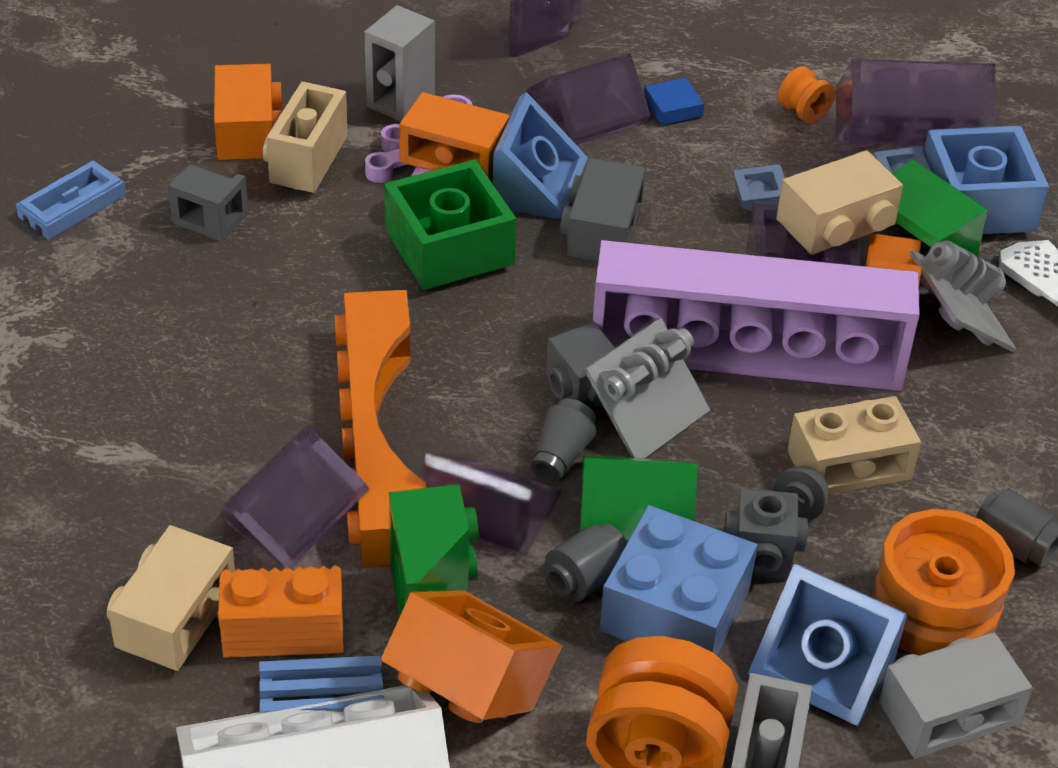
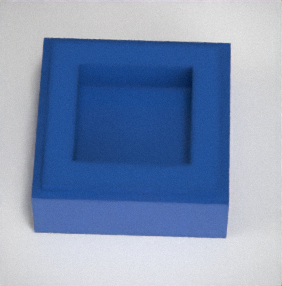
[643,78,704,125]

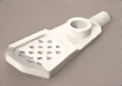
[998,240,1058,306]

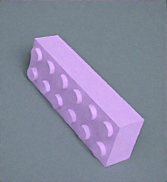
[593,240,919,391]

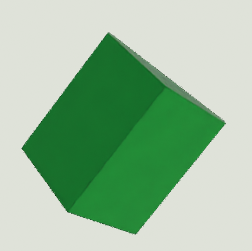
[891,160,988,256]
[580,455,698,543]

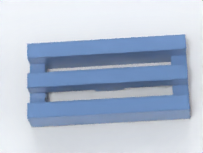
[16,160,126,240]
[259,656,384,713]

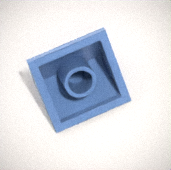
[493,92,588,220]
[748,564,907,726]

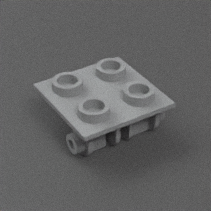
[909,241,1017,352]
[584,318,710,458]

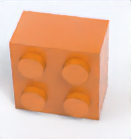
[380,590,563,723]

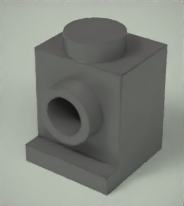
[167,164,249,242]

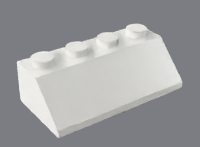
[176,685,450,768]

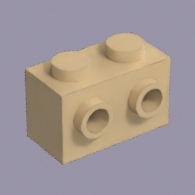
[263,81,348,193]
[776,150,903,255]
[787,396,921,495]
[107,525,235,671]

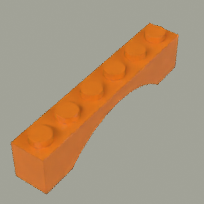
[335,290,427,568]

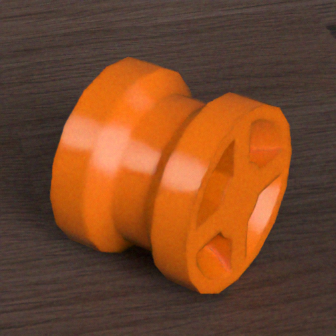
[777,66,836,124]

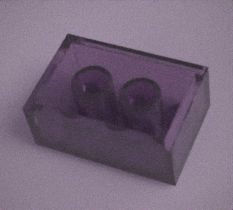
[836,59,995,148]

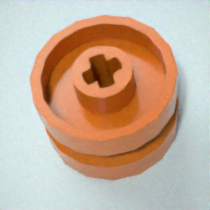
[871,509,1015,656]
[586,636,738,768]

